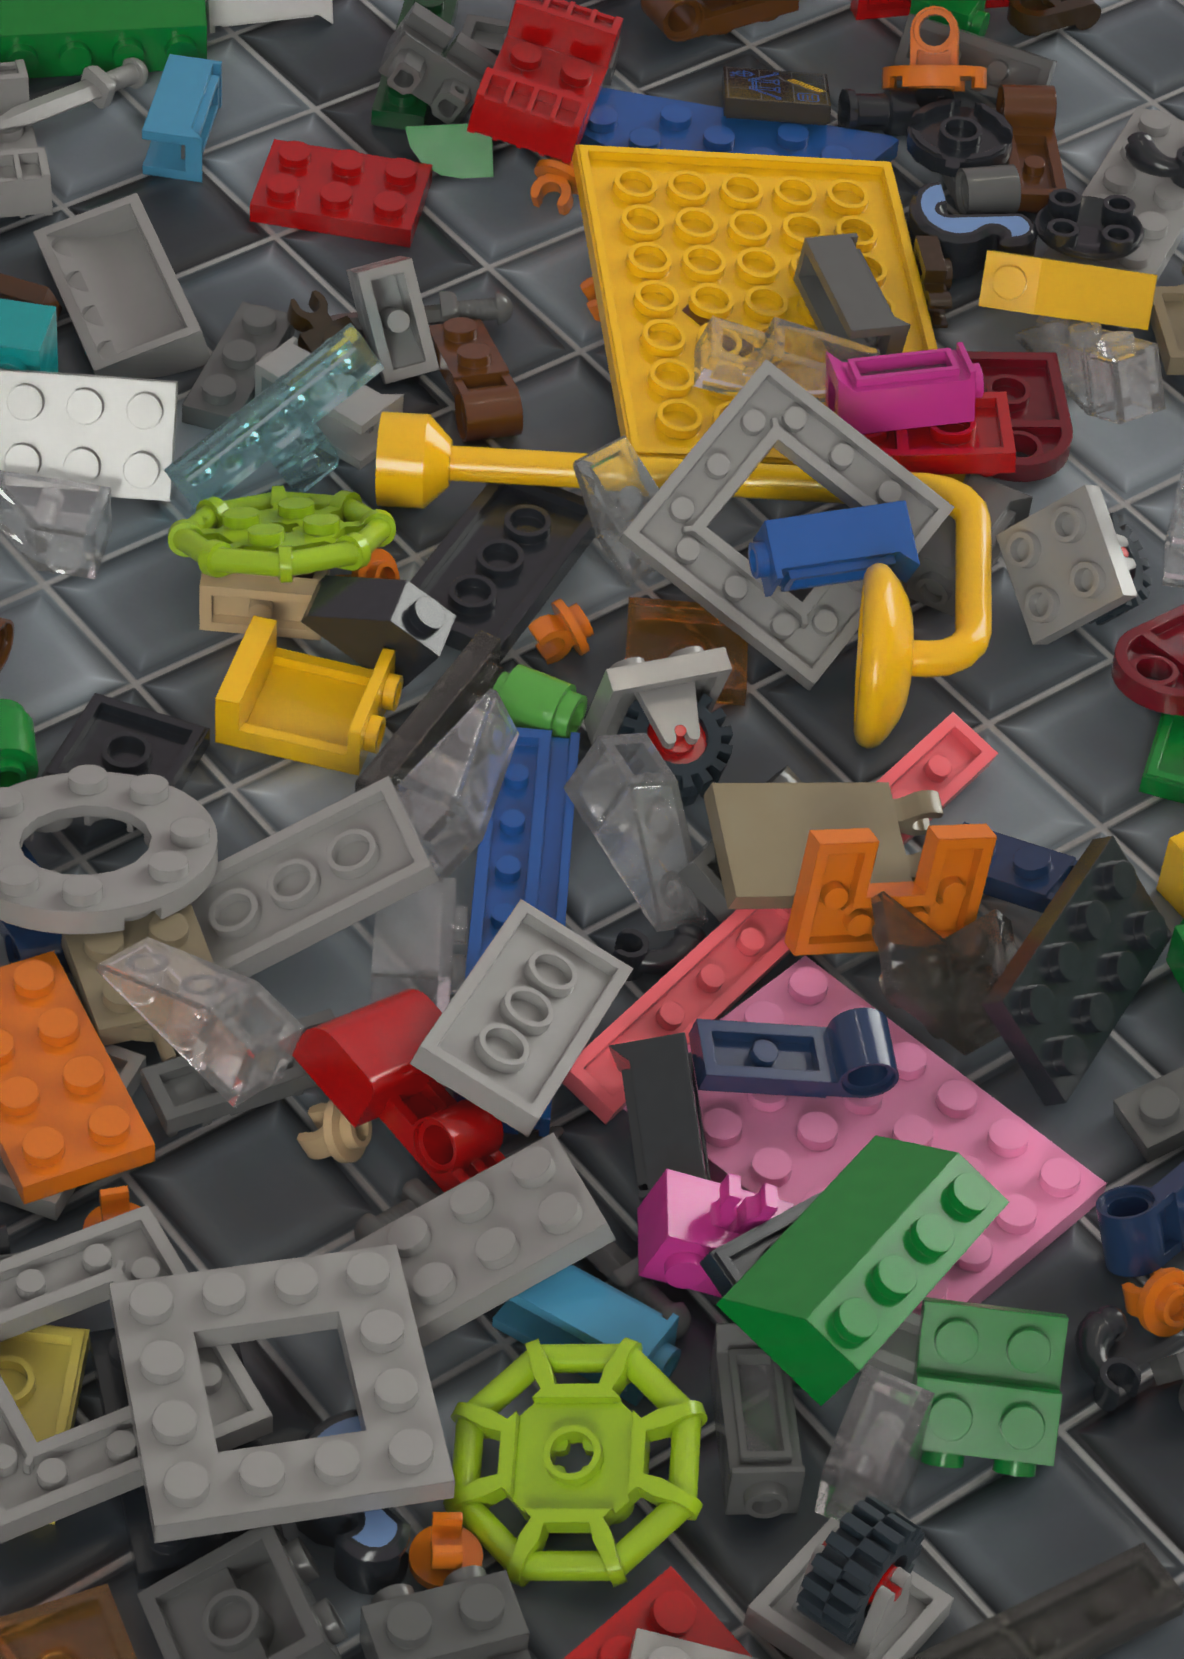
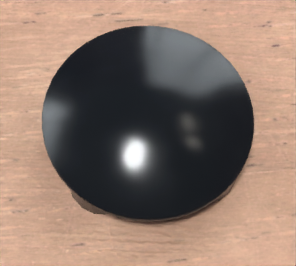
[1035,189,1144,261]

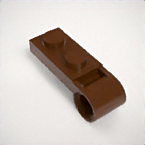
[640,0,799,42]
[996,84,1067,214]
[429,317,523,442]

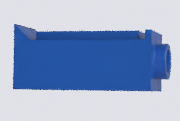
[748,500,920,597]

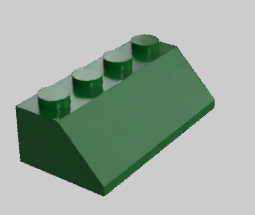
[0,0,207,78]
[716,1135,1009,1406]

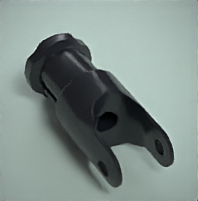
[837,88,954,136]

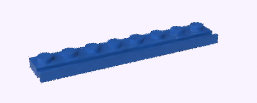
[453,725,580,1137]

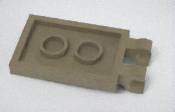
[703,782,944,909]

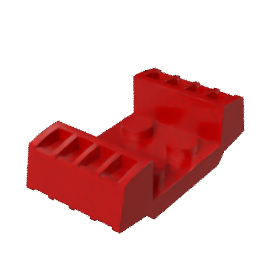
[467,0,624,165]

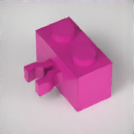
[637,1169,793,1298]

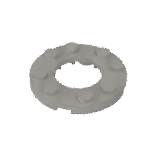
[0,765,218,934]

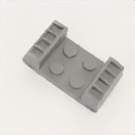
[0,59,53,218]

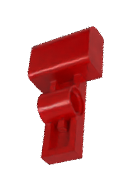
[291,989,506,1193]

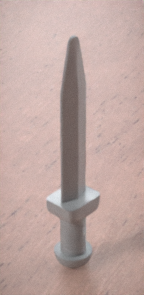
[0,57,148,131]

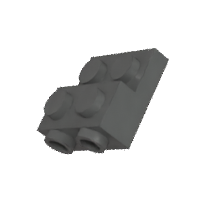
[137,1525,348,1659]
[359,1565,531,1659]

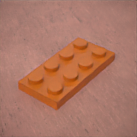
[0,951,155,1205]

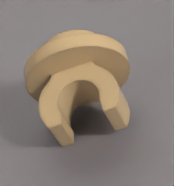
[297,1100,372,1163]

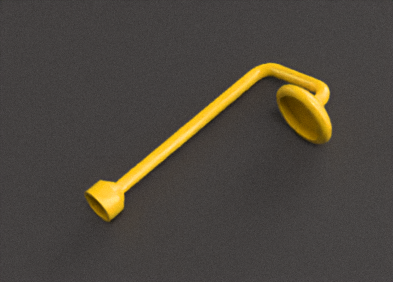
[375,411,992,749]

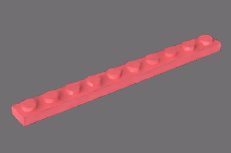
[562,712,999,1125]

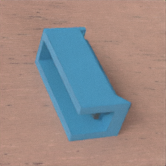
[142,54,222,183]
[492,1265,681,1406]

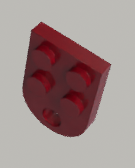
[967,351,1073,482]
[1111,604,1184,716]

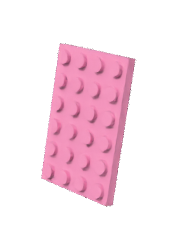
[623,955,1107,1315]

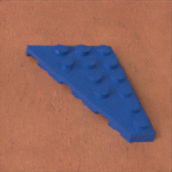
[580,87,899,162]

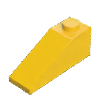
[978,250,1158,330]

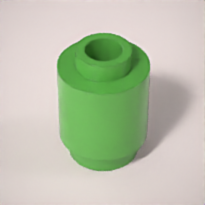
[490,664,588,738]

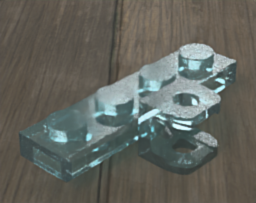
[164,323,385,510]

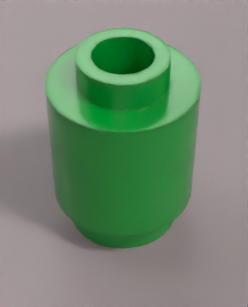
[0,699,39,787]

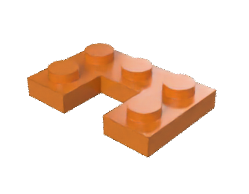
[784,823,997,956]

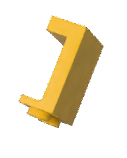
[215,615,403,776]

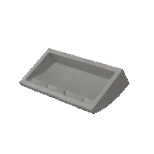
[33,193,210,379]

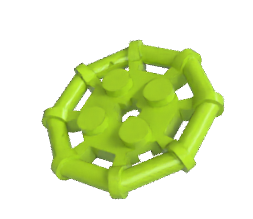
[168,485,396,583]
[443,1337,708,1587]

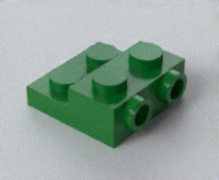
[906,1297,1069,1477]

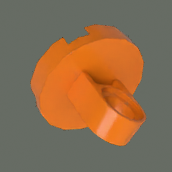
[882,6,987,92]

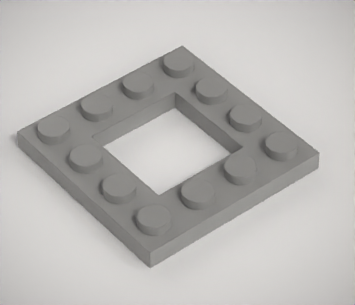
[619,359,955,691]
[0,1204,273,1544]
[109,1244,455,1543]

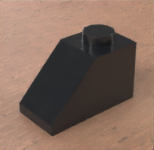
[301,575,456,689]

